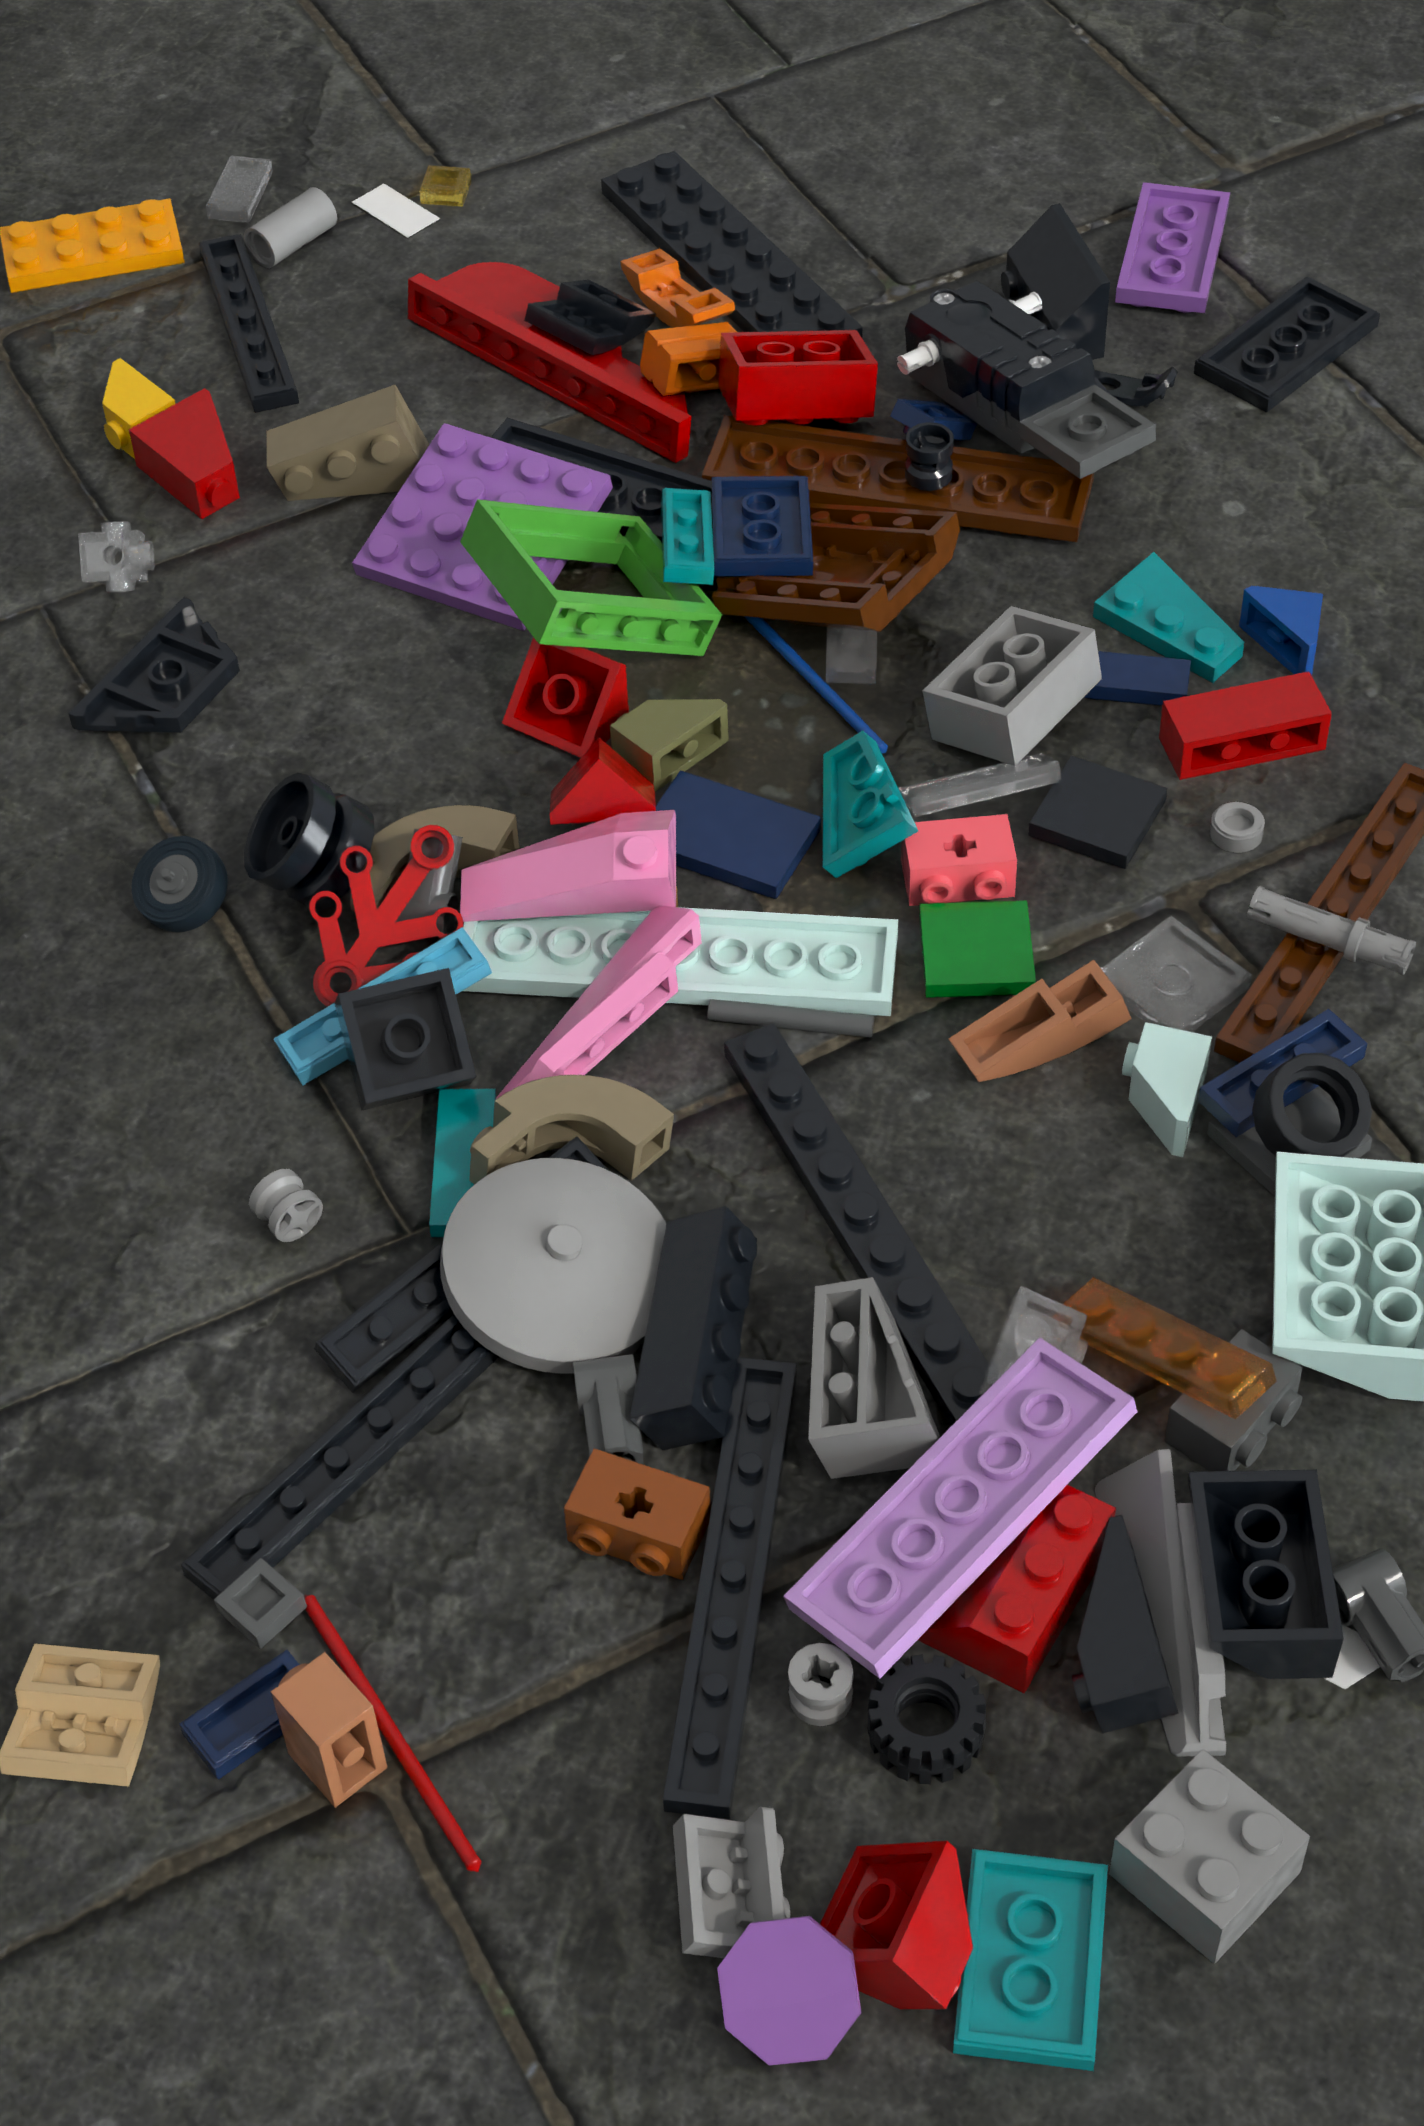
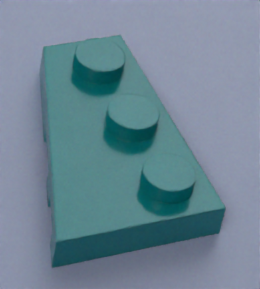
[1093,552,1244,683]
[823,731,918,878]

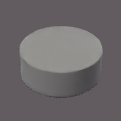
[1210,802,1265,853]

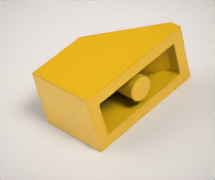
[102,358,176,459]

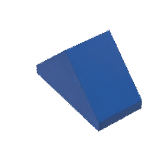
[1239,586,1323,676]

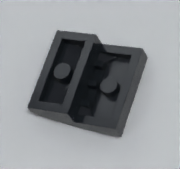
[524,279,656,355]

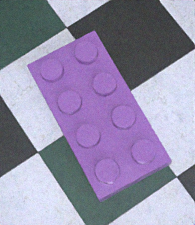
[1115,182,1230,313]

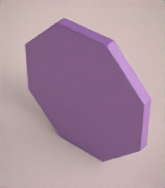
[717,1916,861,2065]

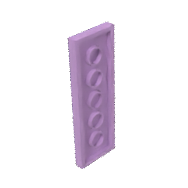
[783,1337,1137,1679]

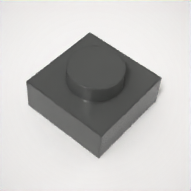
[214,1558,307,1649]

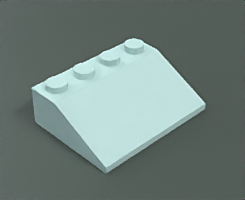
[1272,1152,1424,1402]

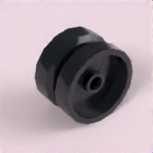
[244,773,374,911]

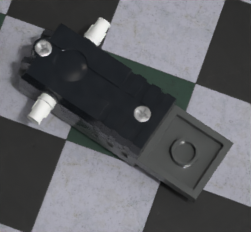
[897,281,1156,479]

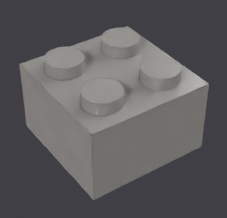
[1109,1749,1310,1964]

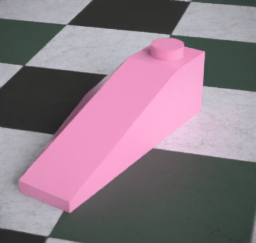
[460,810,676,922]

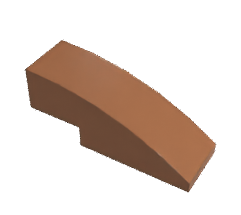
[948,960,1132,1082]

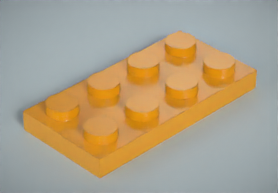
[0,198,185,293]

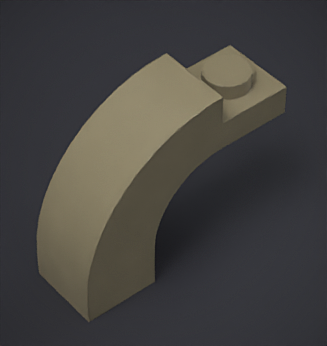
[350,805,520,935]
[469,1075,674,1184]

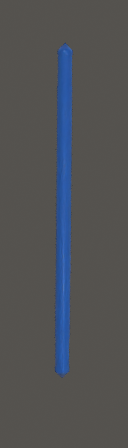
[744,616,888,754]

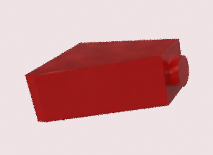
[129,388,240,519]

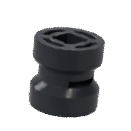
[905,422,954,491]

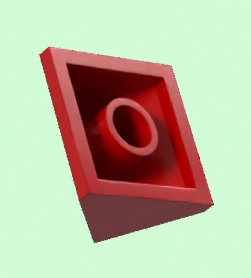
[502,637,629,758]
[549,737,656,825]

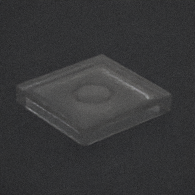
[1101,916,1252,1032]

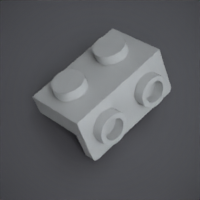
[673,1807,790,1958]

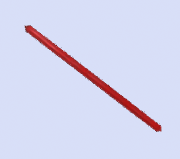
[304,1595,482,1872]

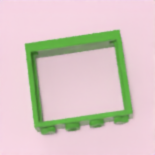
[460,499,722,656]

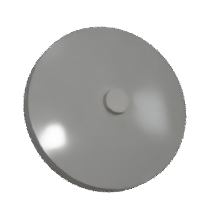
[440,1158,666,1374]

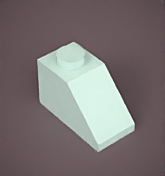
[1122,1022,1212,1157]

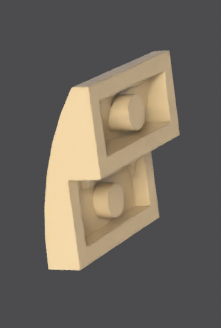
[0,1644,160,1787]

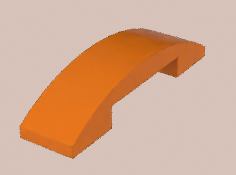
[620,248,735,328]

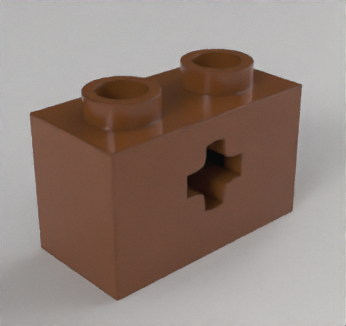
[564,1448,711,1580]

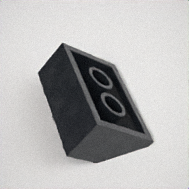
[1001,203,1110,360]
[1188,1469,1344,1679]

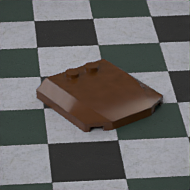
[712,503,960,632]

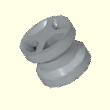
[249,1169,323,1242]
[788,1643,853,1726]

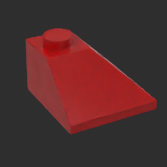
[820,1841,973,2009]

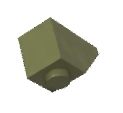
[610,699,729,792]

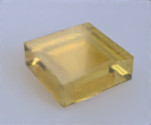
[419,165,471,207]

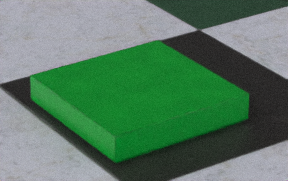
[919,900,1036,998]

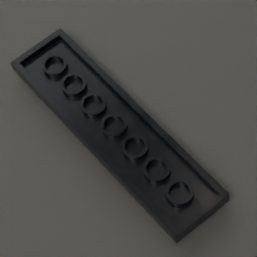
[601,151,863,337]

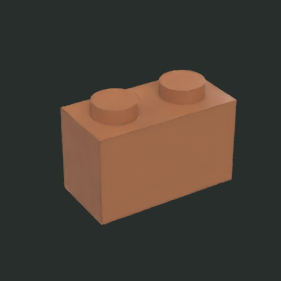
[271,1652,388,1808]

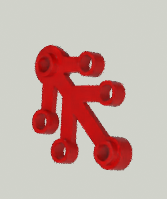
[309,825,463,1007]

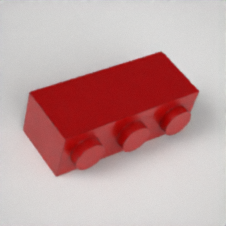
[1159,671,1332,780]

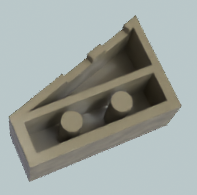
[267,385,429,501]

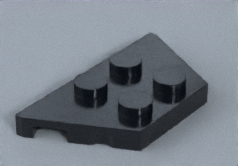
[68,597,240,733]

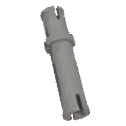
[1247,886,1416,975]

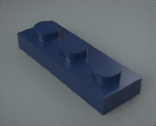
[1198,1009,1367,1137]

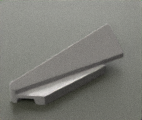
[1095,1449,1226,1757]

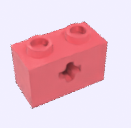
[901,814,1017,906]

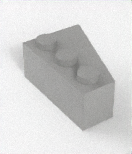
[808,1277,940,1479]

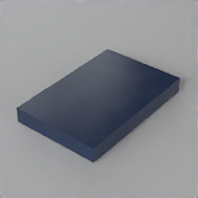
[712,476,813,576]
[656,770,821,899]

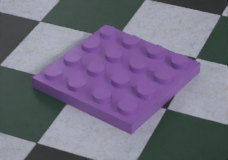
[352,423,613,631]

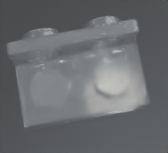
[979,1286,1088,1395]

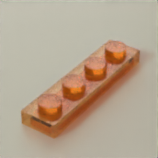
[1053,1277,1277,1420]

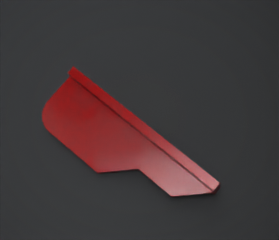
[408,262,692,463]

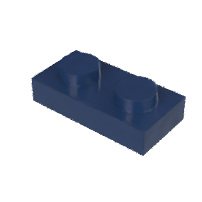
[890,399,978,440]

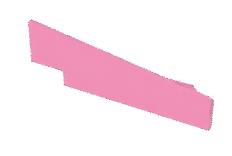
[496,906,702,1099]

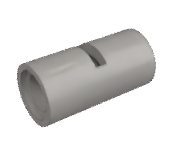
[244,187,337,268]

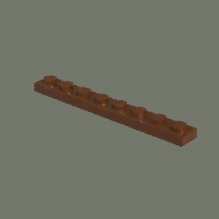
[1214,762,1424,1063]

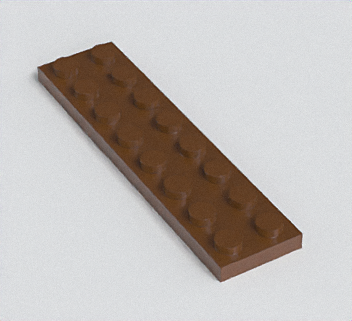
[702,415,1094,542]

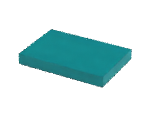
[953,1849,1108,2071]

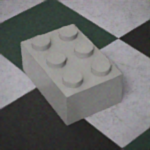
[922,606,1102,766]

